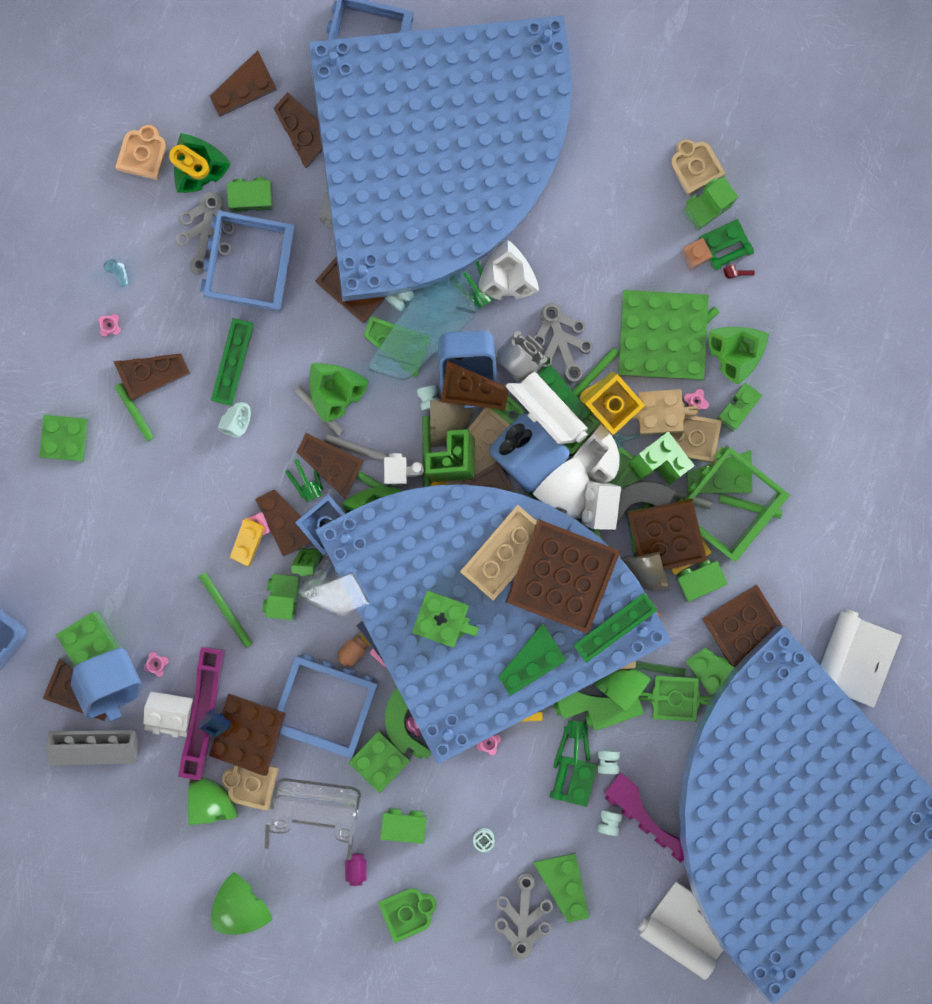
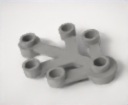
[175,192,235,275]
[533,303,593,382]
[495,873,553,959]

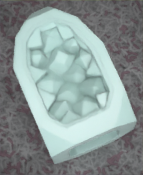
[218,402,251,438]

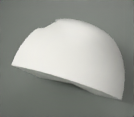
[479,239,539,300]
[568,424,619,483]
[533,458,590,519]

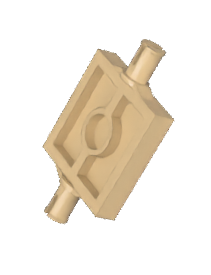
[631,389,698,436]

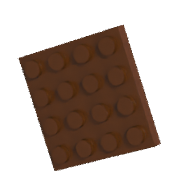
[505,519,621,634]

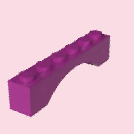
[178,646,226,780]
[603,771,685,863]

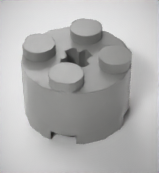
[496,331,547,382]

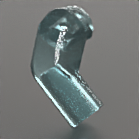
[103,259,130,287]

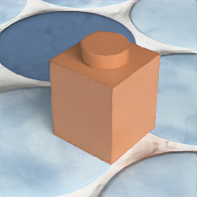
[681,238,713,271]

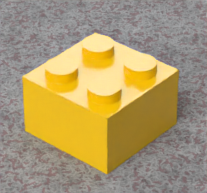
[580,371,645,435]

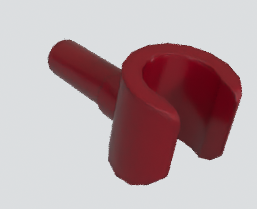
[723,264,755,279]

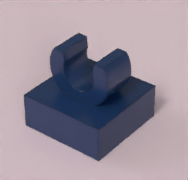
[199,708,230,738]

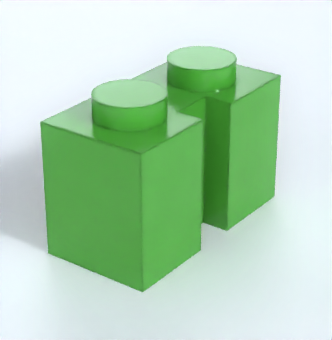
[227,177,273,212]
[716,382,763,432]
[675,559,728,602]
[380,808,427,844]

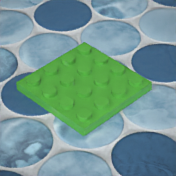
[618,290,709,380]

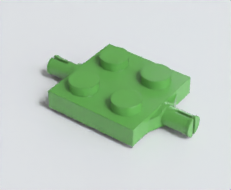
[638,675,713,722]

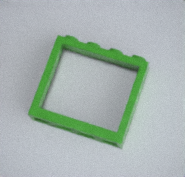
[677,445,790,562]

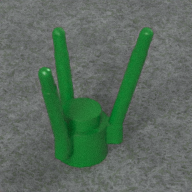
[448,261,493,309]
[285,459,323,502]
[553,721,590,769]

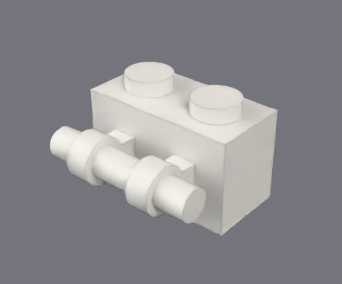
[384,453,425,486]
[581,480,621,530]
[143,692,193,738]

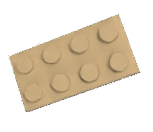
[444,408,510,485]
[460,505,537,601]

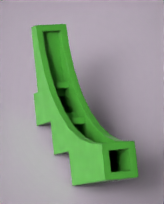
[553,691,644,731]

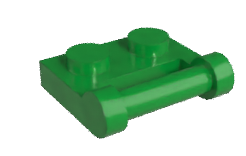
[699,219,754,271]
[549,755,597,807]

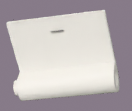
[506,372,588,444]
[820,609,902,708]
[638,881,723,980]

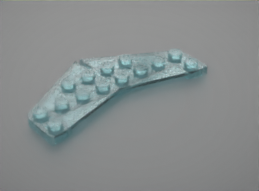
[369,269,476,380]

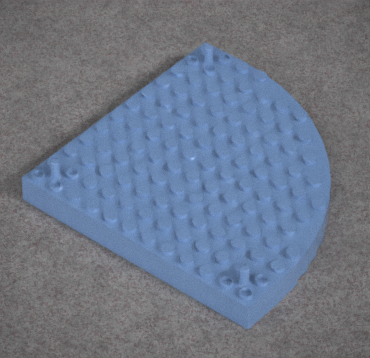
[309,15,572,301]
[316,485,672,764]
[679,626,932,1004]

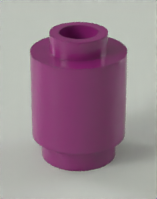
[345,853,367,886]

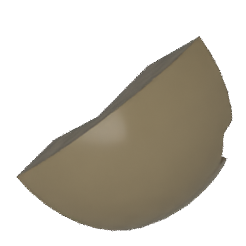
[430,400,473,447]
[621,552,670,591]

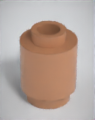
[337,635,368,668]

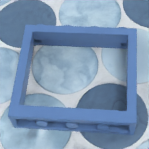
[327,0,414,40]
[200,211,295,312]
[277,653,379,759]

